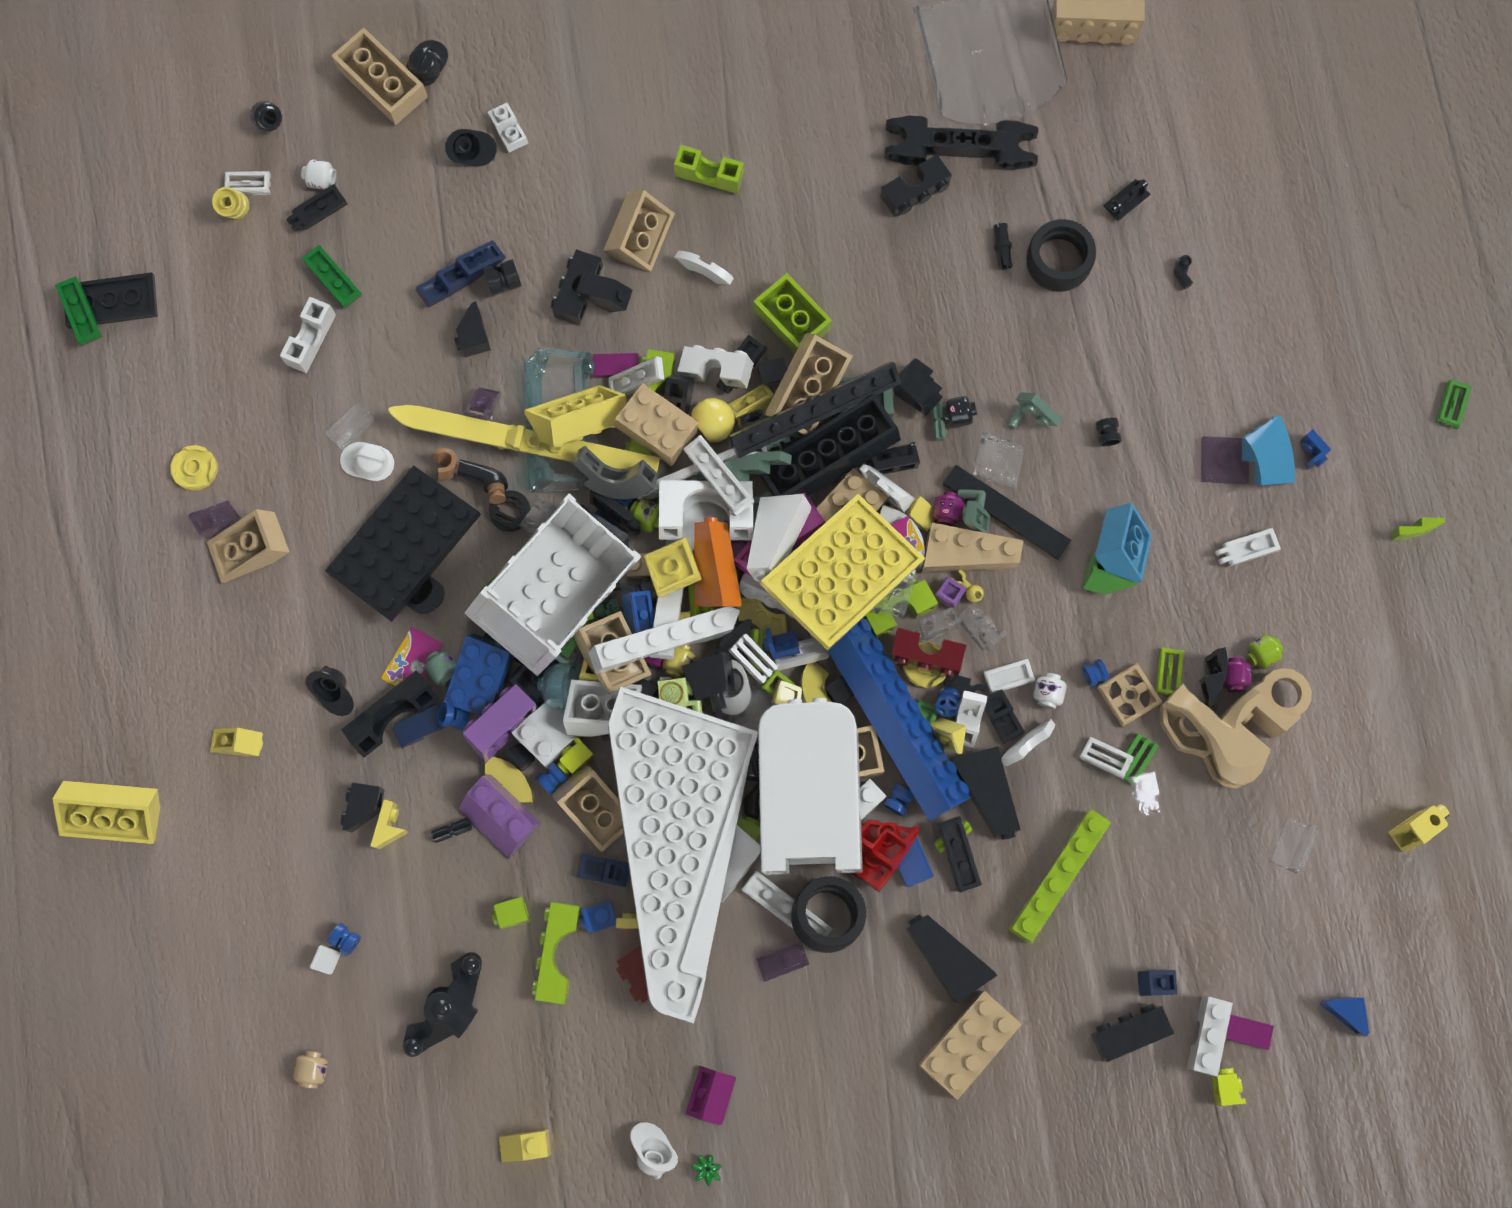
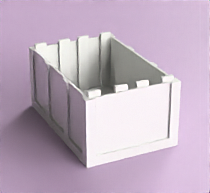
[464,494,641,676]

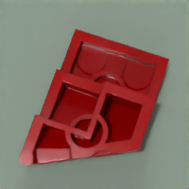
[851,819,920,892]

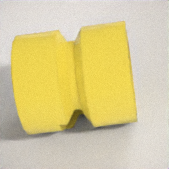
[212,187,249,219]

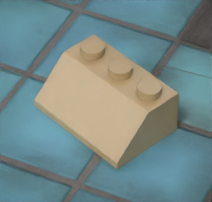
[603,190,675,272]

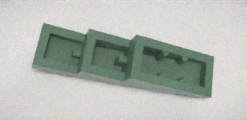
[698,451,792,481]

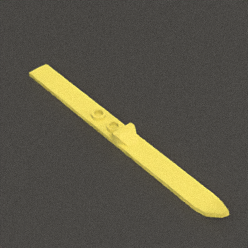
[388,405,660,472]

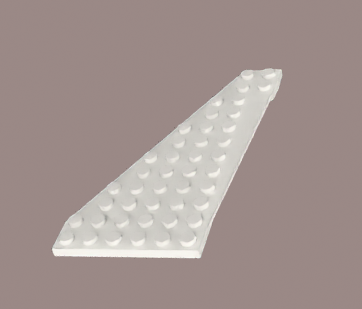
[608,686,758,1023]

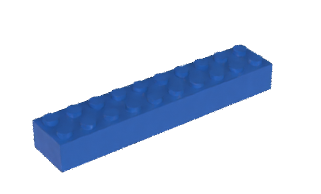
[828,617,972,821]

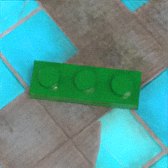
[302,245,362,309]
[55,276,102,346]

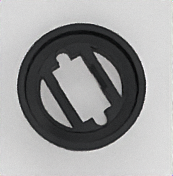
[489,490,531,532]

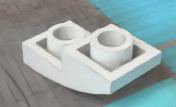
[488,103,528,153]

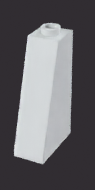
[747,494,811,582]

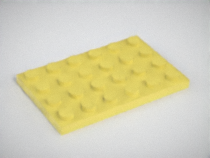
[760,494,925,651]

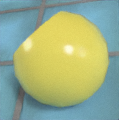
[690,398,735,443]

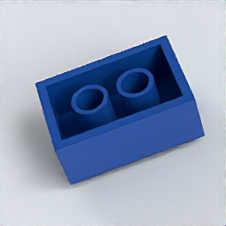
[444,633,514,716]

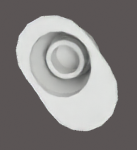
[340,442,394,481]
[722,660,751,715]
[630,1122,678,1180]

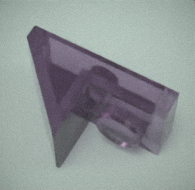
[464,387,500,422]
[188,501,241,539]

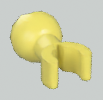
[952,570,984,602]

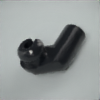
[1173,255,1193,290]
[744,783,760,820]

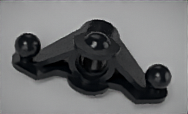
[403,952,482,1057]

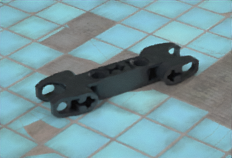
[884,115,1039,170]

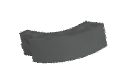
[573,446,659,499]

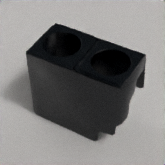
[893,358,943,416]

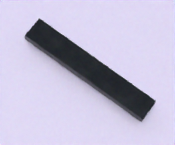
[943,465,1071,560]

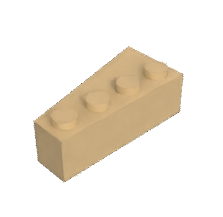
[921,523,1024,573]

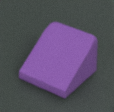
[934,576,967,611]

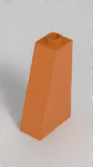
[694,517,741,607]

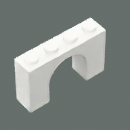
[659,479,753,540]

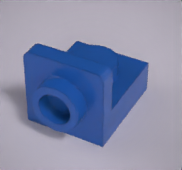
[1300,429,1331,469]
[763,628,800,660]
[579,901,616,934]

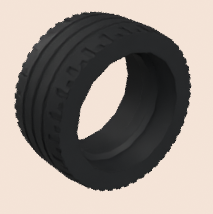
[1026,219,1096,292]
[791,876,867,953]

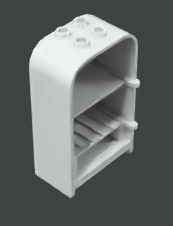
[758,698,863,875]

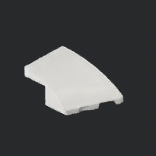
[671,502,729,554]
[721,825,761,903]

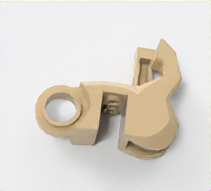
[1159,668,1312,789]

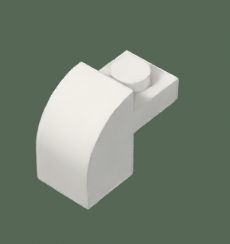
[955,691,987,748]

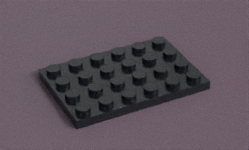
[325,466,481,622]

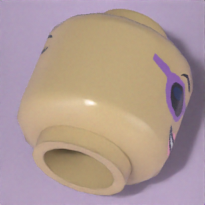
[293,1051,328,1088]

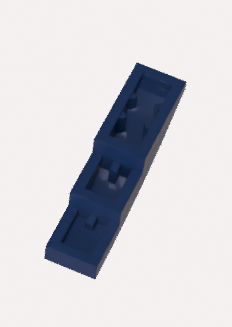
[416,240,505,308]

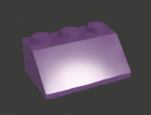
[463,684,536,764]
[459,774,542,859]

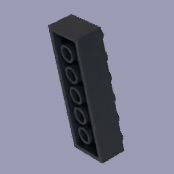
[760,394,901,497]

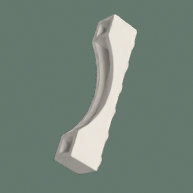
[589,607,734,675]

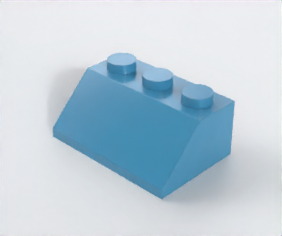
[1095,502,1152,583]

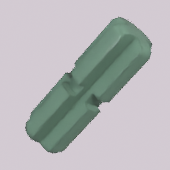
[931,401,946,441]

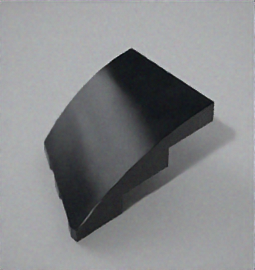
[1199,647,1228,714]

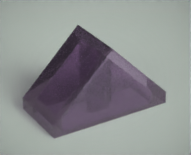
[756,942,810,982]

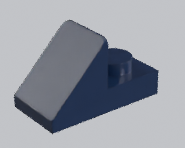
[1138,970,1178,996]

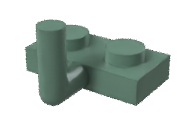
[1007,392,1062,429]
[958,489,991,533]

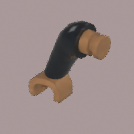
[432,448,508,504]

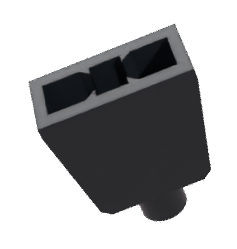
[682,653,735,712]

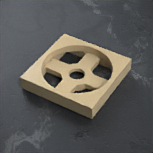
[1097,663,1163,727]

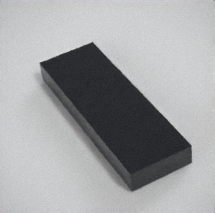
[937,816,982,893]

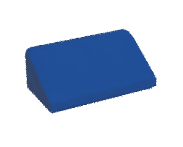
[622,590,654,634]
[898,837,934,888]

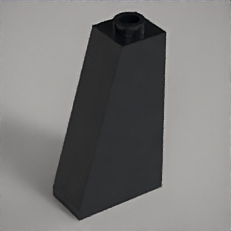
[950,746,1021,840]
[906,914,997,1003]

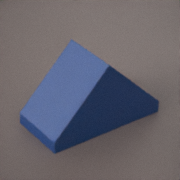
[1320,997,1369,1037]

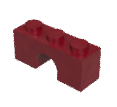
[890,627,967,678]

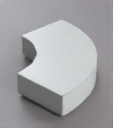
[675,251,734,285]
[1001,719,1055,766]

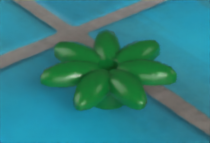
[691,1155,722,1186]

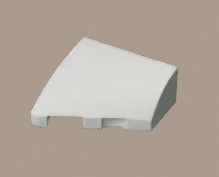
[860,465,916,513]

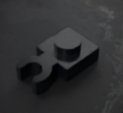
[944,675,986,700]

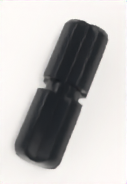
[431,818,472,843]

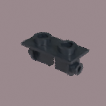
[1103,179,1151,221]

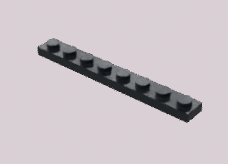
[729,362,902,458]

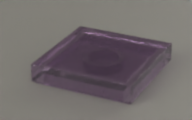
[1201,436,1249,485]

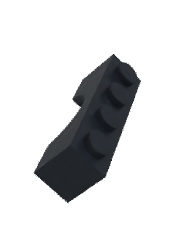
[341,670,439,758]

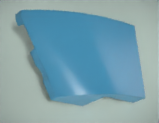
[1242,416,1295,485]

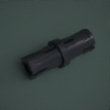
[993,223,1013,270]

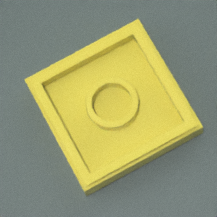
[644,537,702,598]

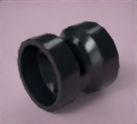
[1095,418,1122,447]

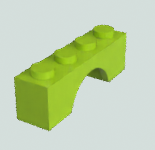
[532,902,582,1005]

